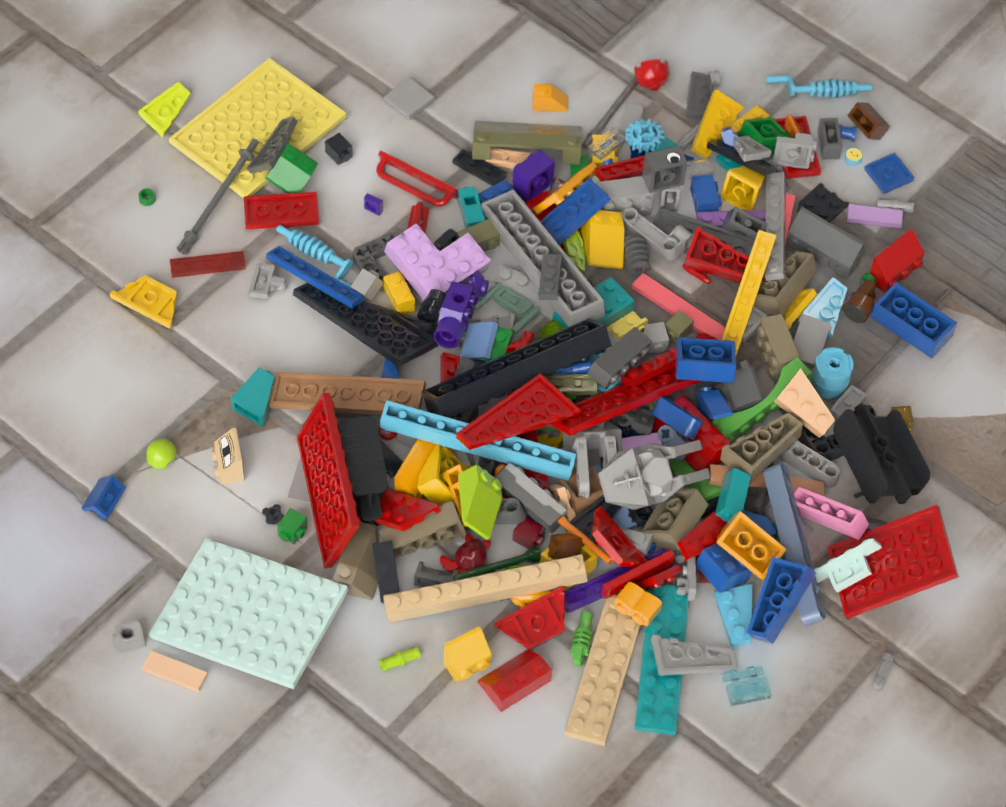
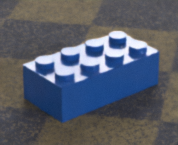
[871,282,957,358]

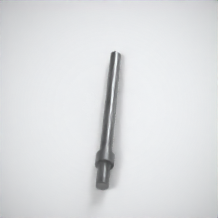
[582,77,638,149]

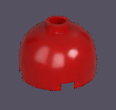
[634,59,670,91]

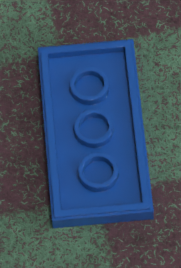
[540,179,611,246]

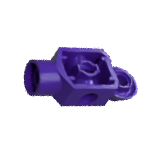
[433,270,489,349]

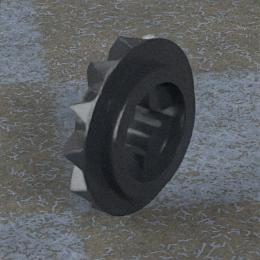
[628,506,654,528]

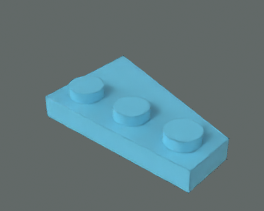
[801,278,848,339]
[714,584,752,647]

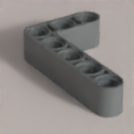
[478,456,527,525]

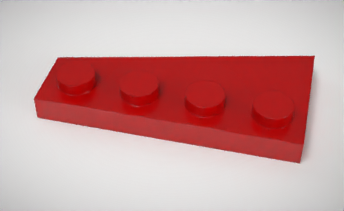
[677,510,728,561]

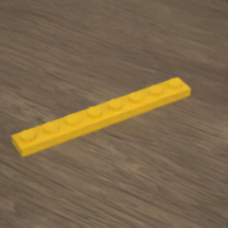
[722,230,777,356]

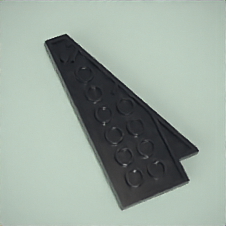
[293,283,438,367]

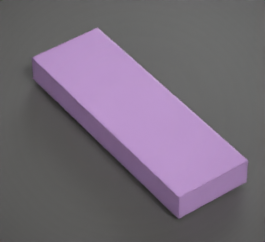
[847,204,903,228]

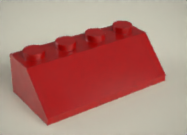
[652,396,731,471]

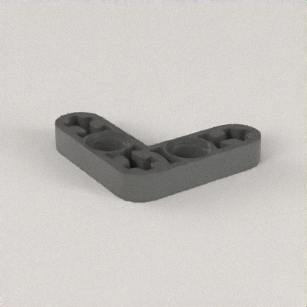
[353,232,399,291]

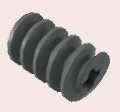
[624,235,650,276]

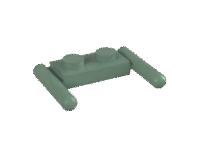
[473,282,541,334]

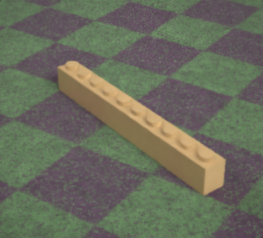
[383,555,588,623]

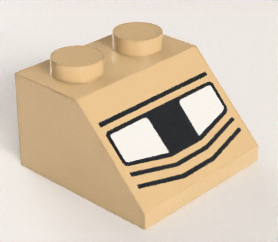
[211,428,244,485]

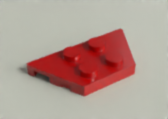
[375,488,441,532]
[592,506,648,568]
[494,586,565,650]

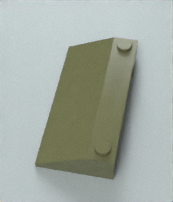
[472,121,582,165]

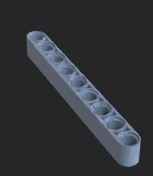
[763,462,826,626]

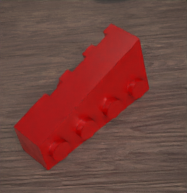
[685,226,749,284]

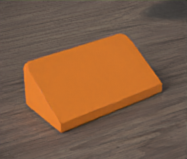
[785,114,802,138]

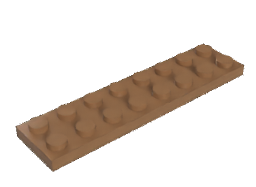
[269,372,426,415]

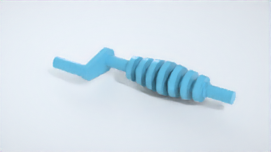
[766,75,872,98]
[276,225,353,288]

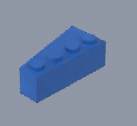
[747,557,816,644]

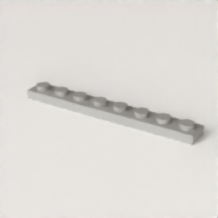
[765,172,786,281]

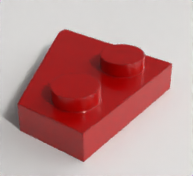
[636,564,682,590]

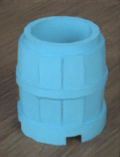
[813,347,854,399]

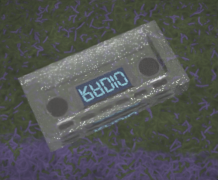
[588,127,626,160]

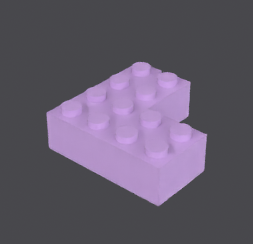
[384,223,491,301]

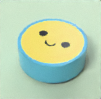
[844,147,863,165]

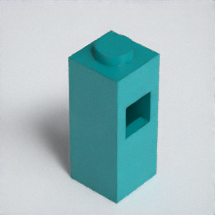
[457,186,485,229]
[715,468,751,522]

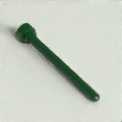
[453,546,541,581]

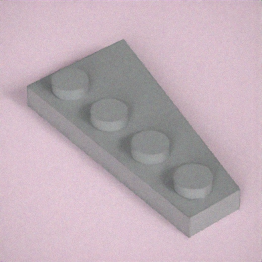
[494,265,556,323]

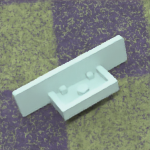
[814,538,882,592]

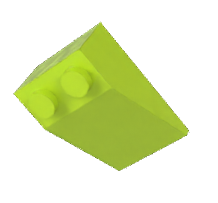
[458,464,502,540]

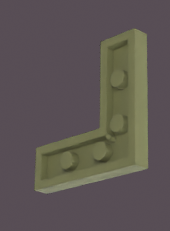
[538,374,598,429]

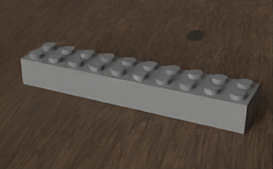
[481,190,605,327]

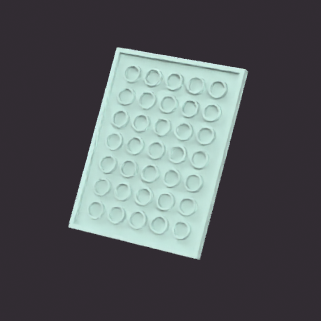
[149,538,348,689]

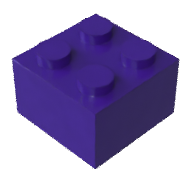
[512,150,555,203]

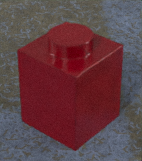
[513,518,545,549]

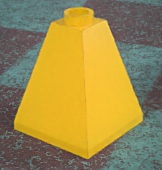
[721,166,766,210]

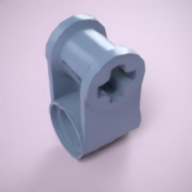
[658,425,691,462]

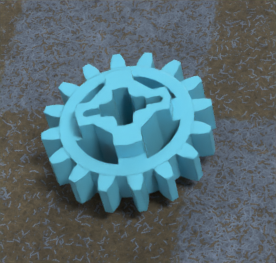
[625,118,664,153]

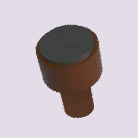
[843,280,876,323]

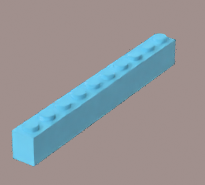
[379,400,576,481]

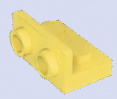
[606,311,648,339]

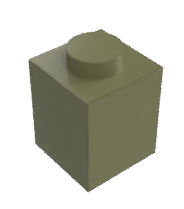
[665,310,694,344]

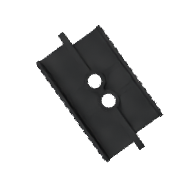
[833,405,931,504]
[337,416,388,526]

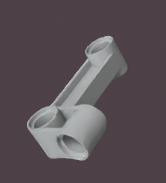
[622,207,694,261]

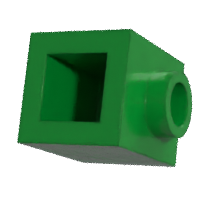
[277,508,308,544]

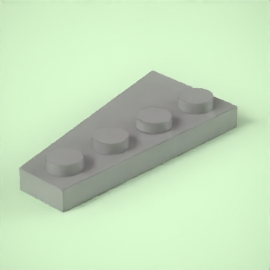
[651,635,737,675]

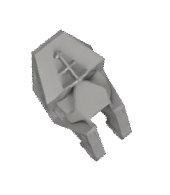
[562,421,622,498]
[598,440,711,510]

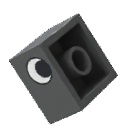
[642,145,687,193]

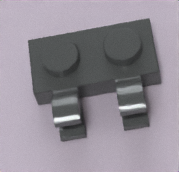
[618,406,655,435]

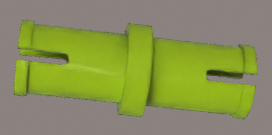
[378,646,421,672]

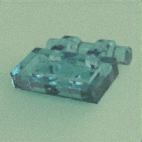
[722,666,772,706]

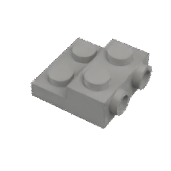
[772,133,817,169]

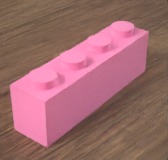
[794,487,869,540]

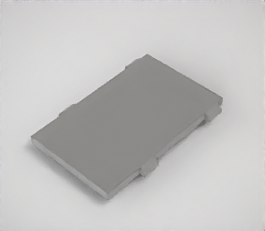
[793,314,832,366]

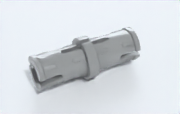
[876,198,914,213]

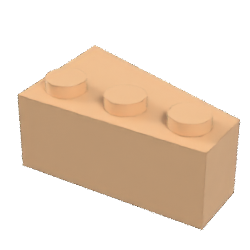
[774,369,835,438]

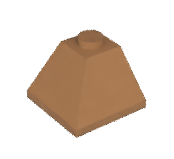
[558,466,604,516]

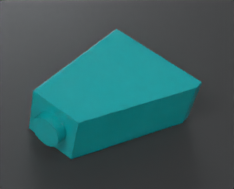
[231,367,275,427]

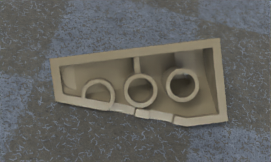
[333,522,378,601]

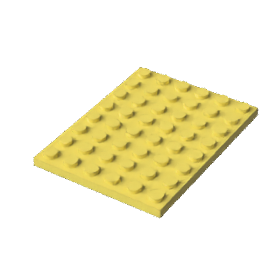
[169,58,346,198]

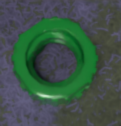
[138,188,155,206]

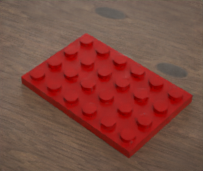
[827,504,959,619]

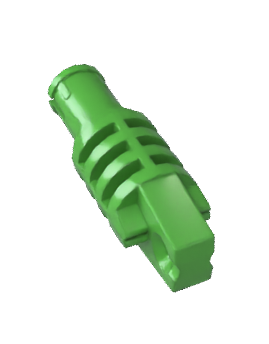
[570,612,593,666]

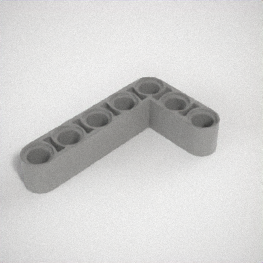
[757,423,840,488]

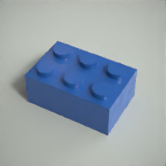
[675,337,736,383]

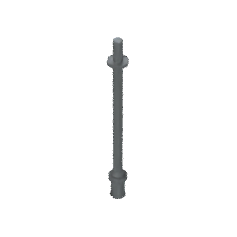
[177,138,259,255]

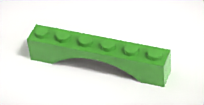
[711,357,813,444]

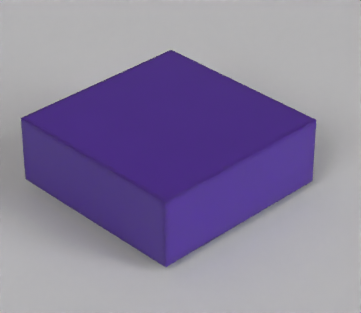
[364,193,383,216]

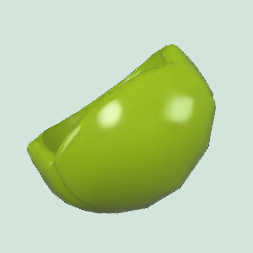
[146,438,177,469]

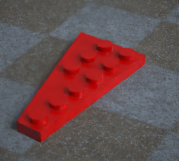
[456,373,581,450]

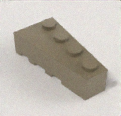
[753,251,817,316]
[720,412,803,483]
[379,501,467,558]

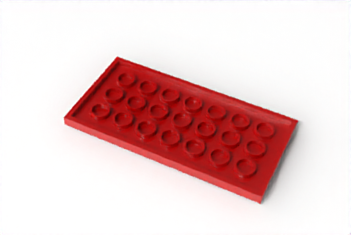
[297,392,360,569]

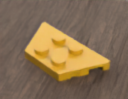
[110,275,177,329]

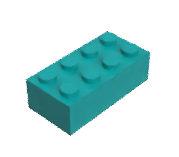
[552,277,635,332]

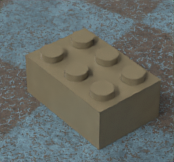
[755,314,801,385]
[641,488,708,549]

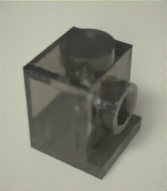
[744,487,770,517]

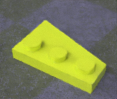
[139,82,190,137]

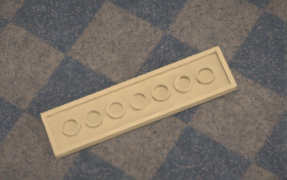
[565,594,641,746]

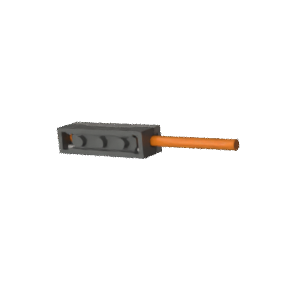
[494,463,612,564]

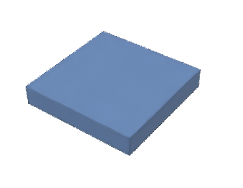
[460,321,498,360]

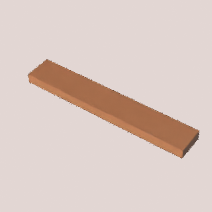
[709,464,824,496]

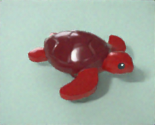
[439,534,496,576]

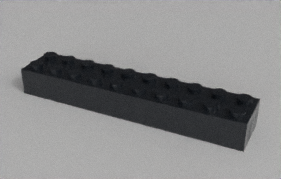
[421,318,612,419]

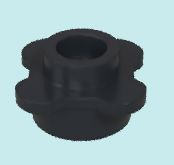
[262,504,284,525]

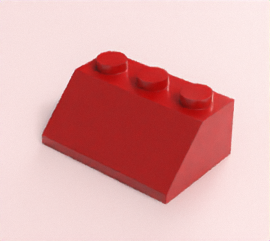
[870,229,924,294]
[478,649,552,712]

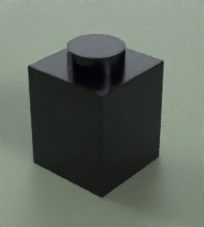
[325,133,353,165]

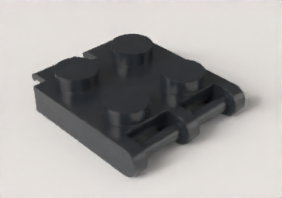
[797,183,849,223]

